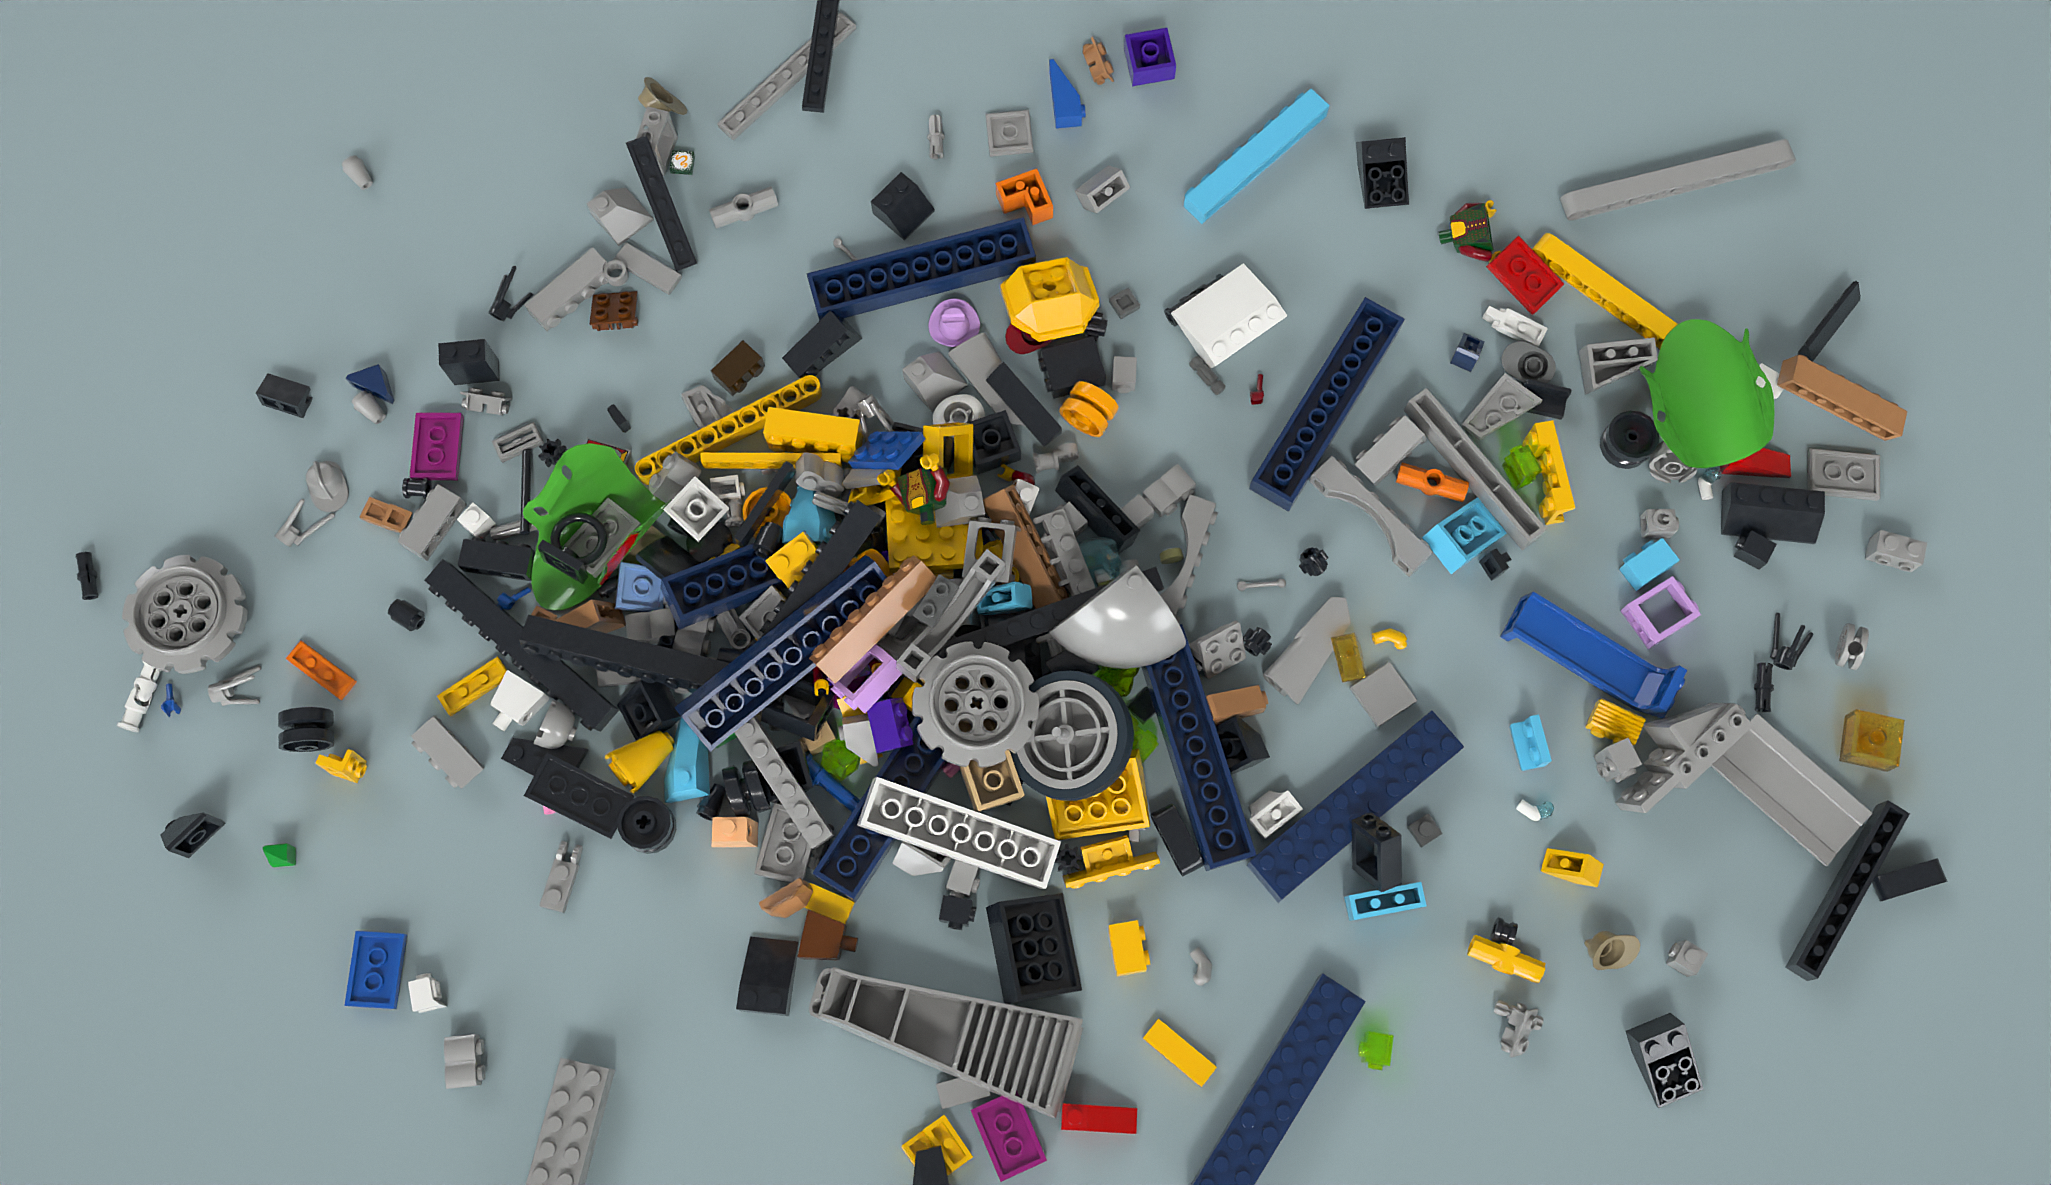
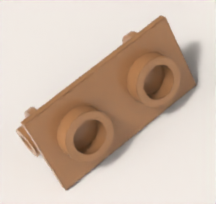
[1082,37,1114,85]

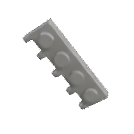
[1033,508,1095,596]

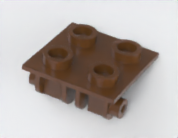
[589,291,638,331]

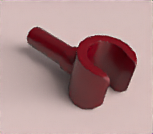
[1250,374,1264,405]

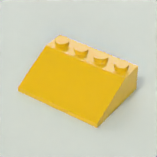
[1046,749,1150,840]

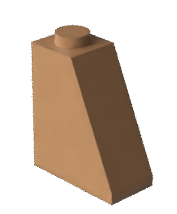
[554,600,626,633]
[1206,685,1268,727]

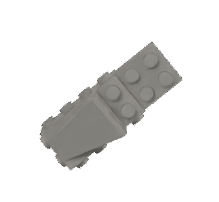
[1615,703,1753,813]

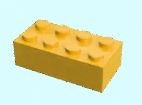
[763,407,864,463]

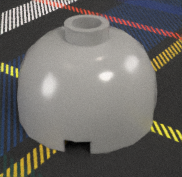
[1649,441,1697,483]
[533,700,577,749]

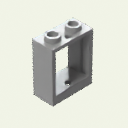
[636,106,678,176]

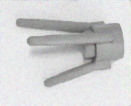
[855,394,894,442]
[275,499,335,547]
[208,666,261,706]

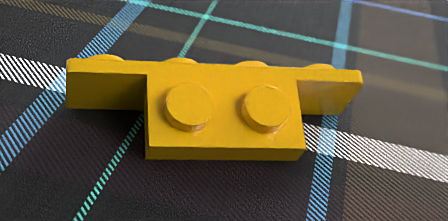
[1062,835,1160,889]

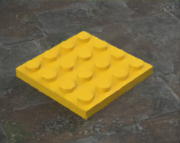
[885,496,984,573]

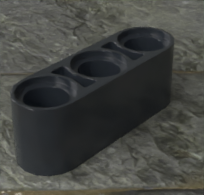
[1150,803,1204,877]
[1872,858,1948,902]

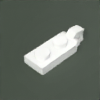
[1482,306,1548,347]

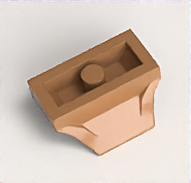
[759,878,813,918]

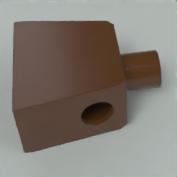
[797,910,858,960]

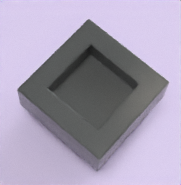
[1109,288,1140,319]
[1407,813,1443,848]

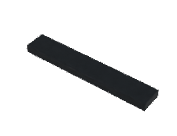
[802,0,840,113]
[626,135,697,271]

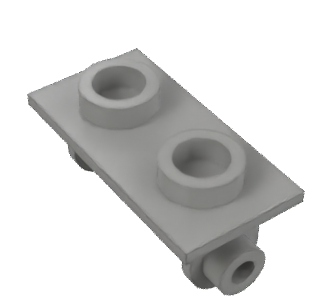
[460,388,512,416]
[1500,1003,1539,1057]

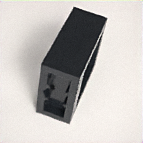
[761,679,835,741]
[1351,812,1402,892]

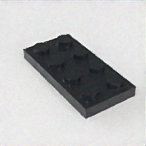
[523,753,634,840]

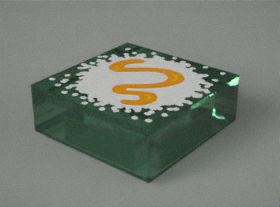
[669,150,695,175]

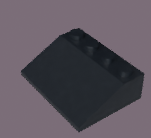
[986,893,1082,1005]

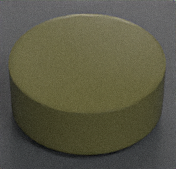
[1159,548,1184,564]

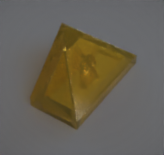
[1331,633,1366,682]

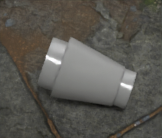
[342,155,373,190]
[352,391,386,424]

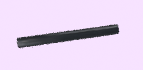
[520,450,532,535]

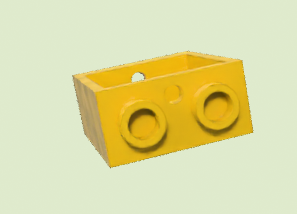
[923,422,973,479]

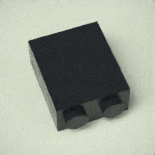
[1038,336,1106,399]
[438,339,500,385]

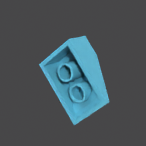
[1422,497,1507,574]

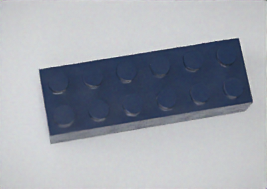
[660,532,787,630]

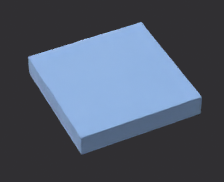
[615,562,664,612]

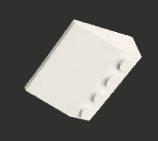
[1171,263,1287,369]

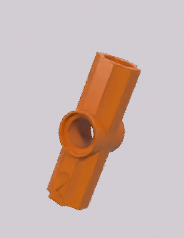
[1396,462,1469,502]

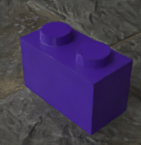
[867,697,913,753]

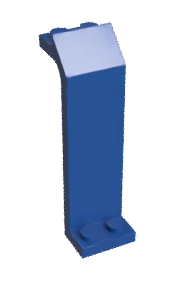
[1500,592,1687,718]

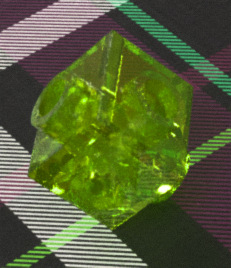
[821,738,861,781]

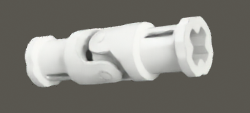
[117,661,161,733]

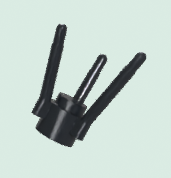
[488,266,533,322]
[1770,613,1813,670]

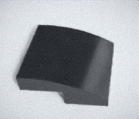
[636,536,701,579]

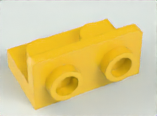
[316,749,367,783]

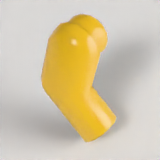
[1371,628,1407,649]

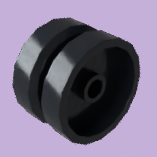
[1600,410,1659,469]
[278,707,334,752]
[722,759,771,817]
[617,796,677,854]

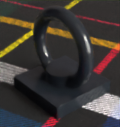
[538,512,607,584]

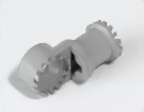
[1033,443,1079,474]

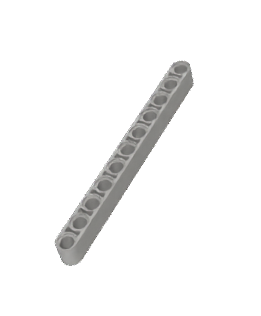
[1560,139,1796,220]

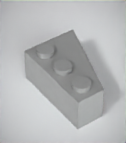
[1579,338,1658,395]

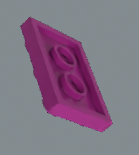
[409,413,464,481]
[970,1090,1047,1182]

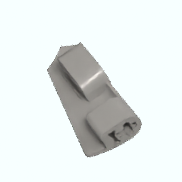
[948,333,1025,426]
[1263,597,1351,704]

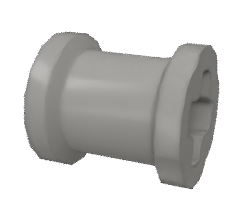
[723,498,744,527]

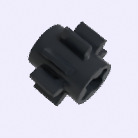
[1083,312,1108,341]
[538,439,568,467]
[1299,547,1329,576]
[1243,627,1272,657]
[1054,844,1083,875]

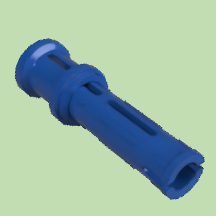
[806,754,860,813]

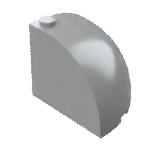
[1049,565,1186,669]

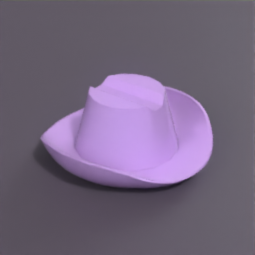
[928,299,980,347]

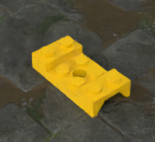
[1523,420,1575,525]
[765,531,818,589]

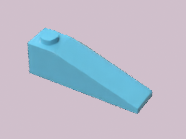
[782,485,836,547]
[664,718,710,804]

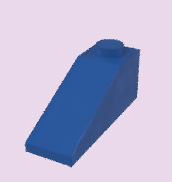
[1049,59,1086,129]

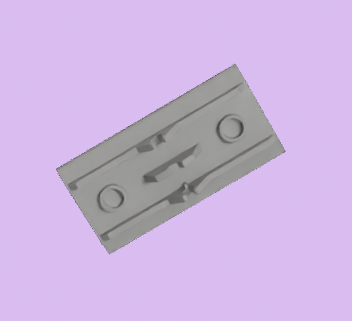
[1711,714,1873,866]

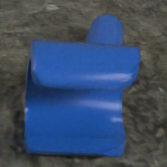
[497,587,531,610]
[161,684,181,717]

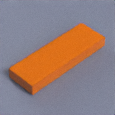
[286,640,357,700]

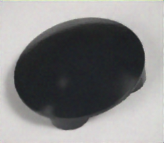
[686,521,733,563]

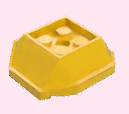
[1000,257,1099,342]

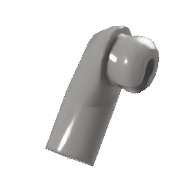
[1189,947,1212,986]

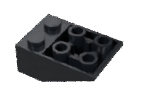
[1356,137,1409,209]
[1626,1013,1704,1108]

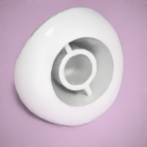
[933,394,985,441]

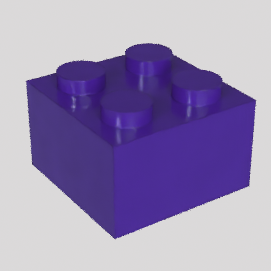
[1124,28,1176,87]

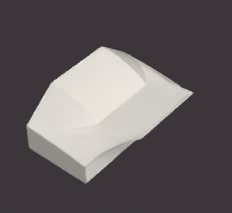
[1250,790,1303,840]

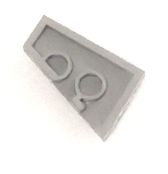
[1461,373,1542,440]

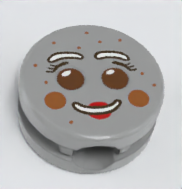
[1835,623,1869,670]

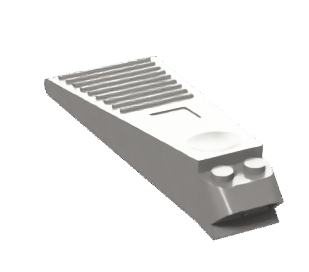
[809,967,1083,1118]

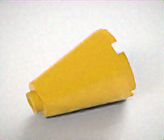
[605,731,674,794]

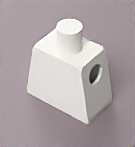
[491,670,550,731]

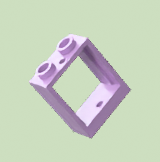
[1621,576,1701,649]
[827,644,902,713]

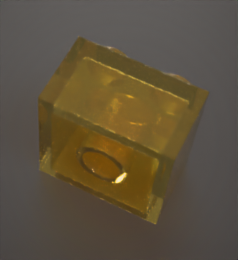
[1839,709,1905,772]

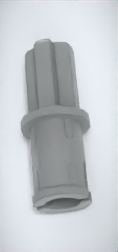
[927,115,945,159]

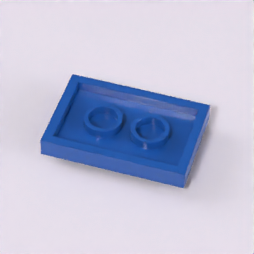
[848,431,925,470]
[344,931,407,1009]

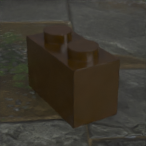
[710,340,765,396]

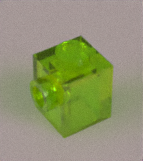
[1358,1031,1394,1071]

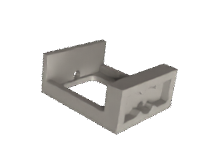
[962,517,1021,584]

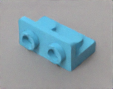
[1509,714,1552,771]

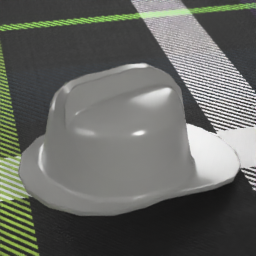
[306,461,348,512]

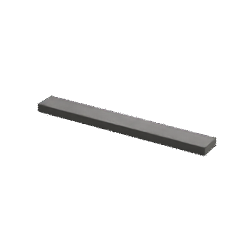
[717,12,856,141]

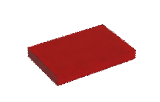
[1486,235,1564,315]

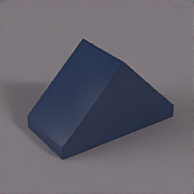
[1450,333,1485,372]
[345,364,395,404]

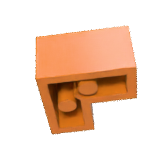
[995,168,1053,225]

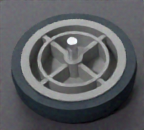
[1009,671,1134,801]

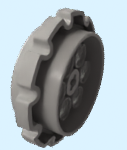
[122,555,248,674]
[912,641,1039,768]

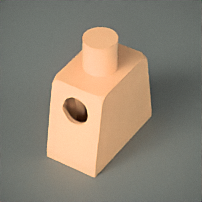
[711,817,758,847]

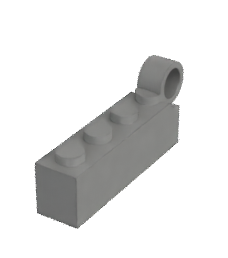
[524,247,629,331]

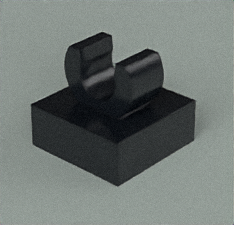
[1479,548,1512,581]

